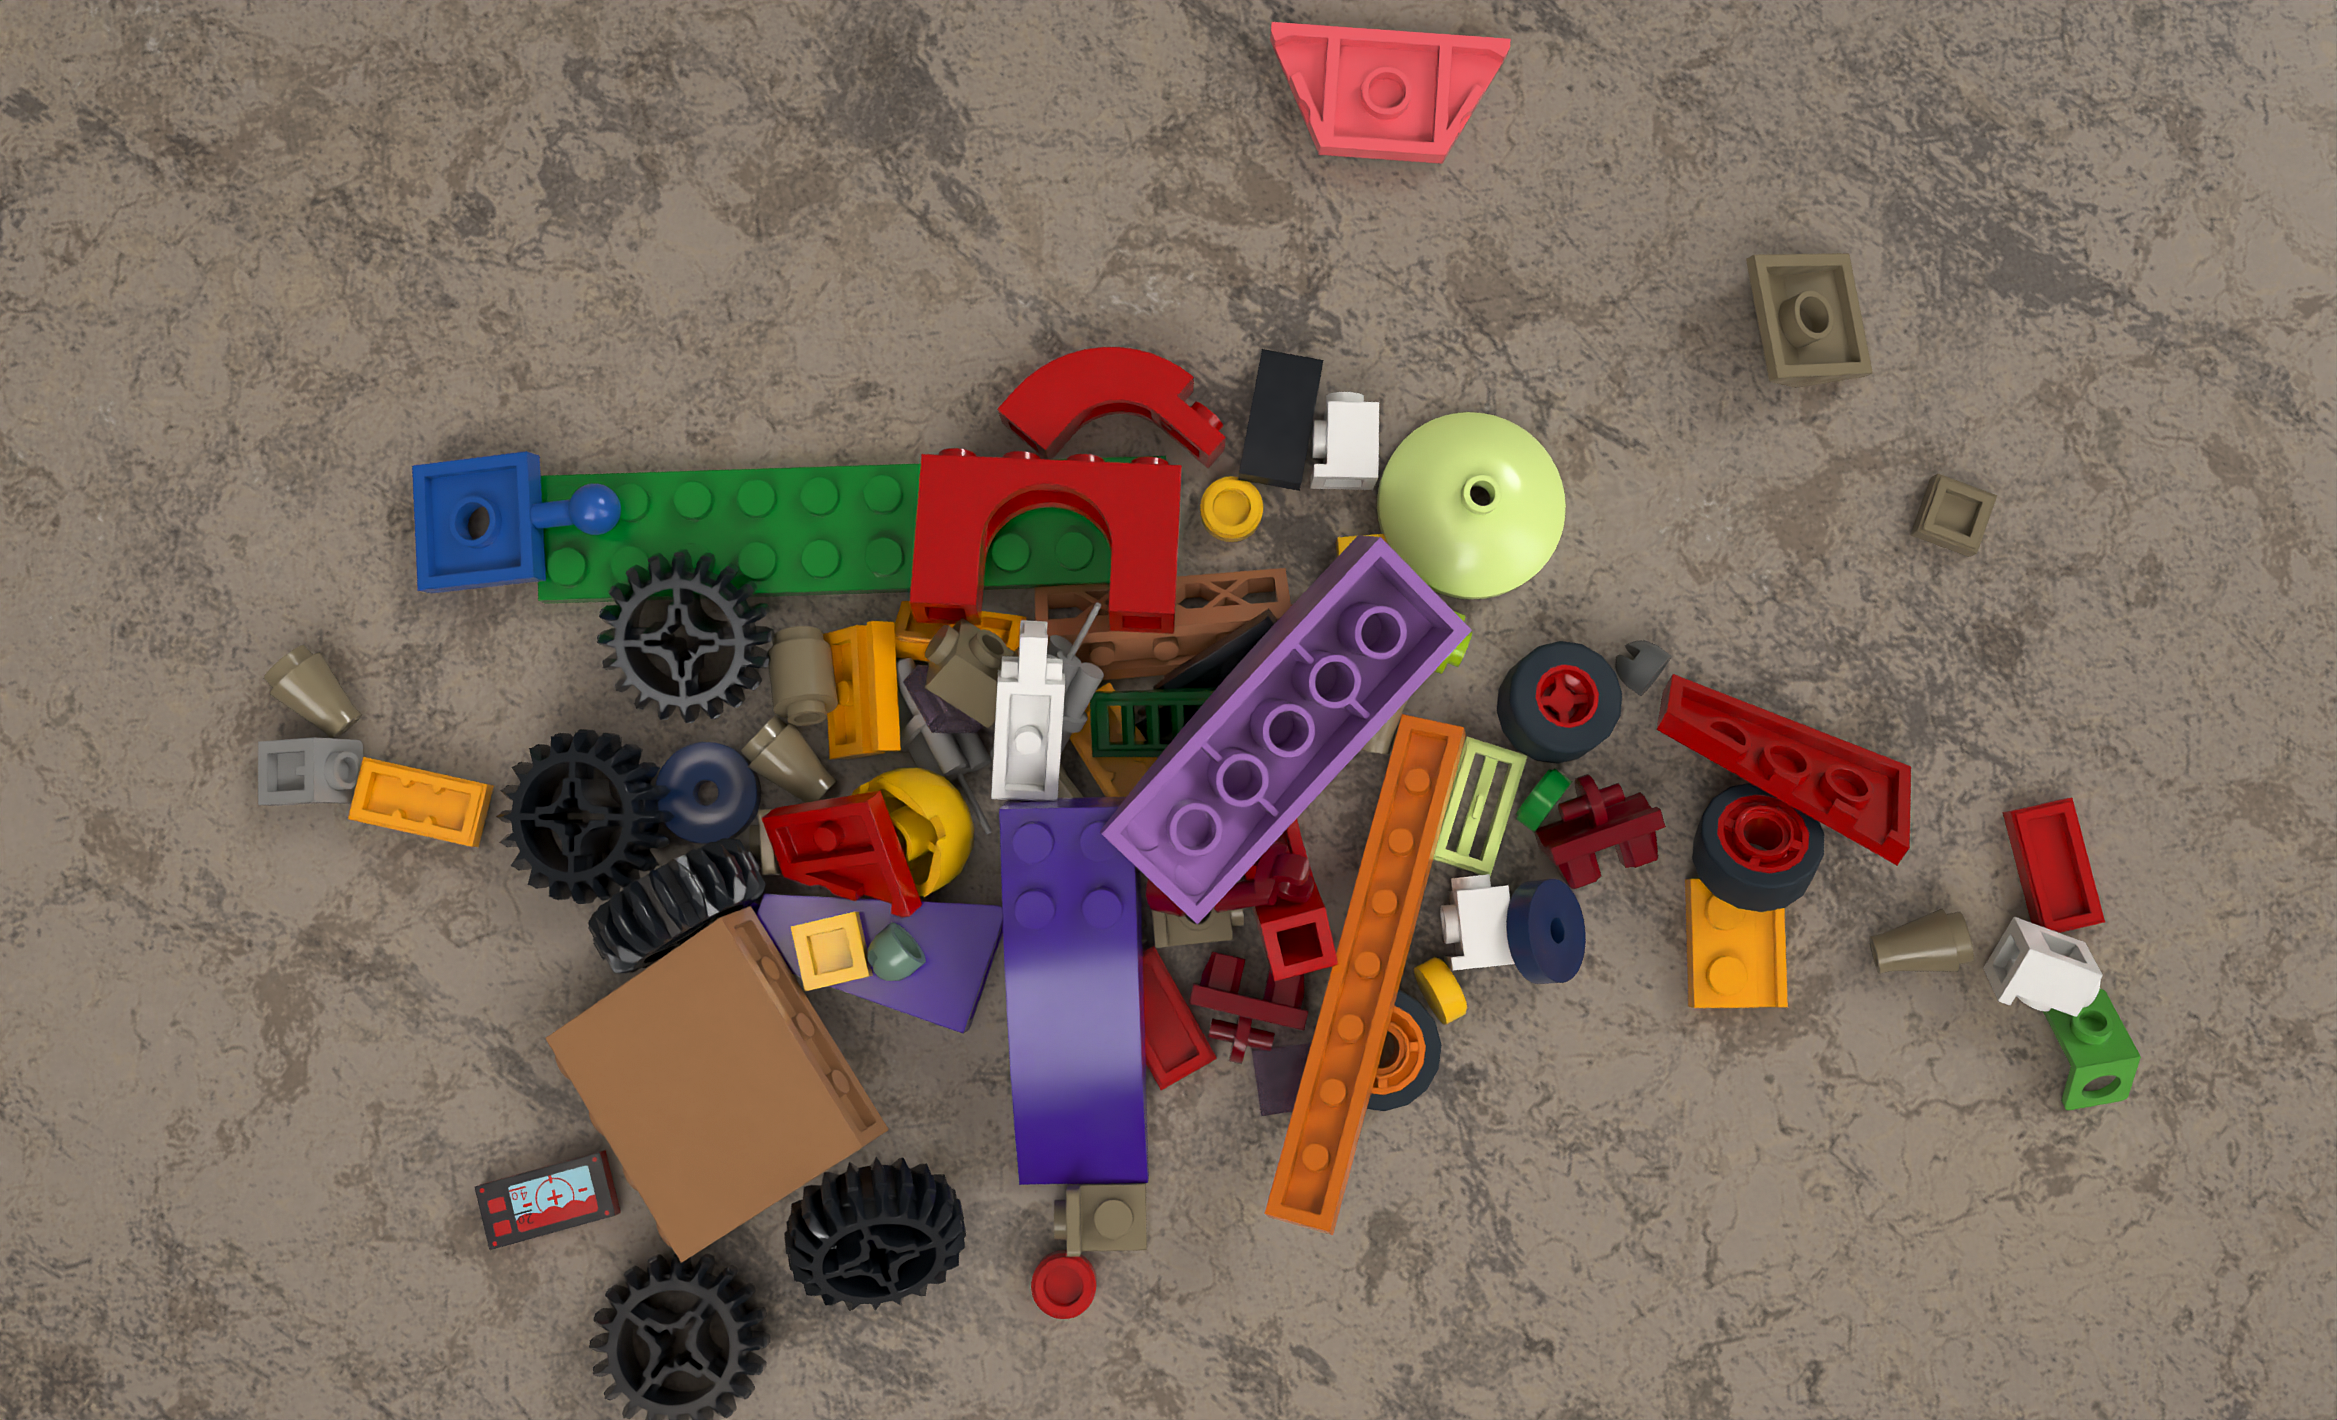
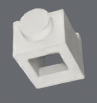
[1310,392,1379,490]
[1440,874,1515,971]
[1983,917,2103,1017]

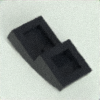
[1238,349,1324,491]

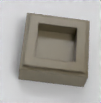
[1910,474,1998,557]

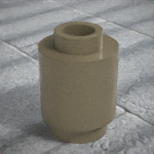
[767,626,838,726]

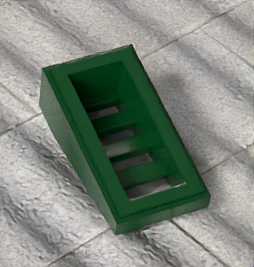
[1090,687,1218,757]

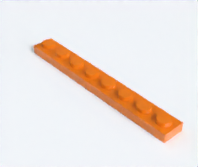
[1264,714,1466,1235]

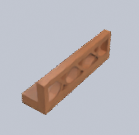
[1035,568,1291,680]

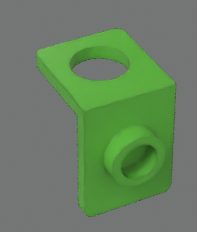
[2043,988,2141,1110]

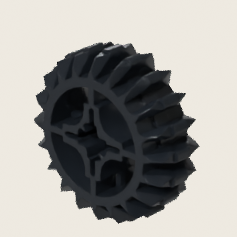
[597,549,775,723]
[496,729,675,904]
[588,838,766,973]
[784,1157,966,1311]
[589,1253,770,1420]

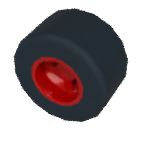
[1497,641,1622,764]

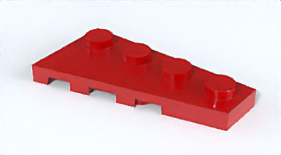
[1656,674,1911,866]

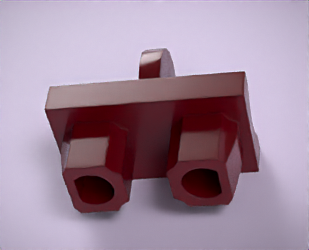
[1534,774,1666,889]
[1189,951,1309,1064]

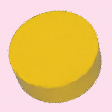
[1200,476,1263,542]
[1414,957,1467,1025]

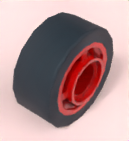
[1692,783,1825,912]

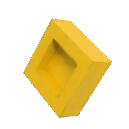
[791,912,873,991]

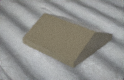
[1746,253,1873,388]

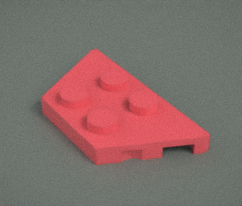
[1270,22,1511,164]

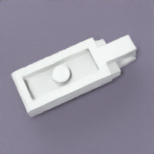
[991,620,1065,801]

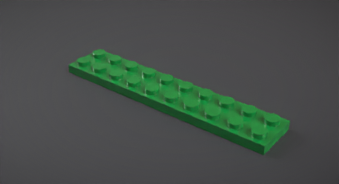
[538,456,1166,604]

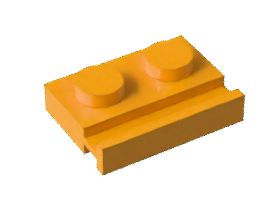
[823,621,901,760]
[1685,879,1788,1008]

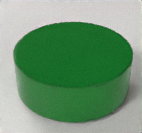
[1515,768,1573,832]

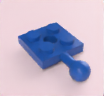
[412,451,621,594]

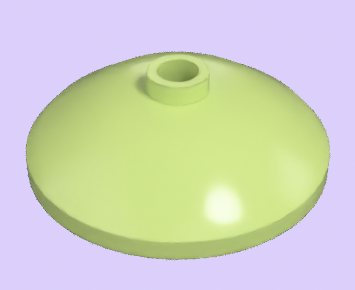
[1377,412,1566,599]

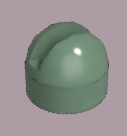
[867,922,926,981]

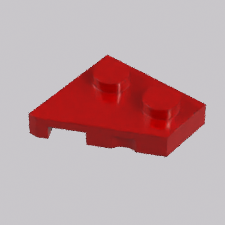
[761,790,922,917]

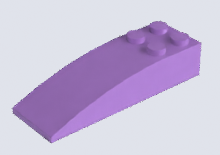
[1100,535,1472,925]

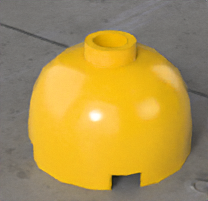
[852,768,975,897]

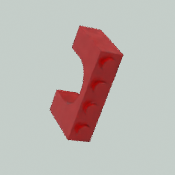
[910,448,1182,634]

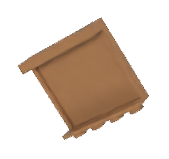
[545,906,889,1263]

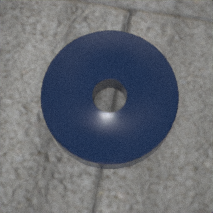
[656,742,761,844]
[1506,879,1586,984]

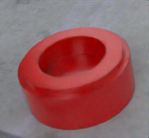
[1031,1250,1097,1319]

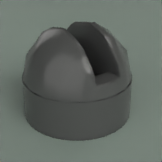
[1615,640,1672,696]

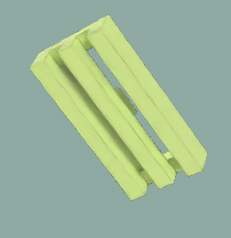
[1433,736,1527,876]

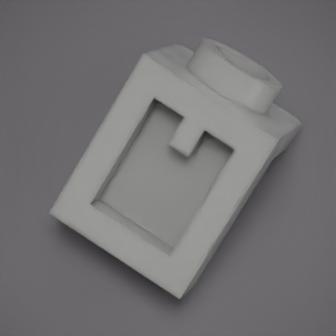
[258,737,363,806]

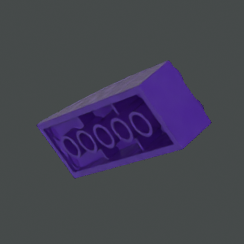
[999,797,1149,1185]

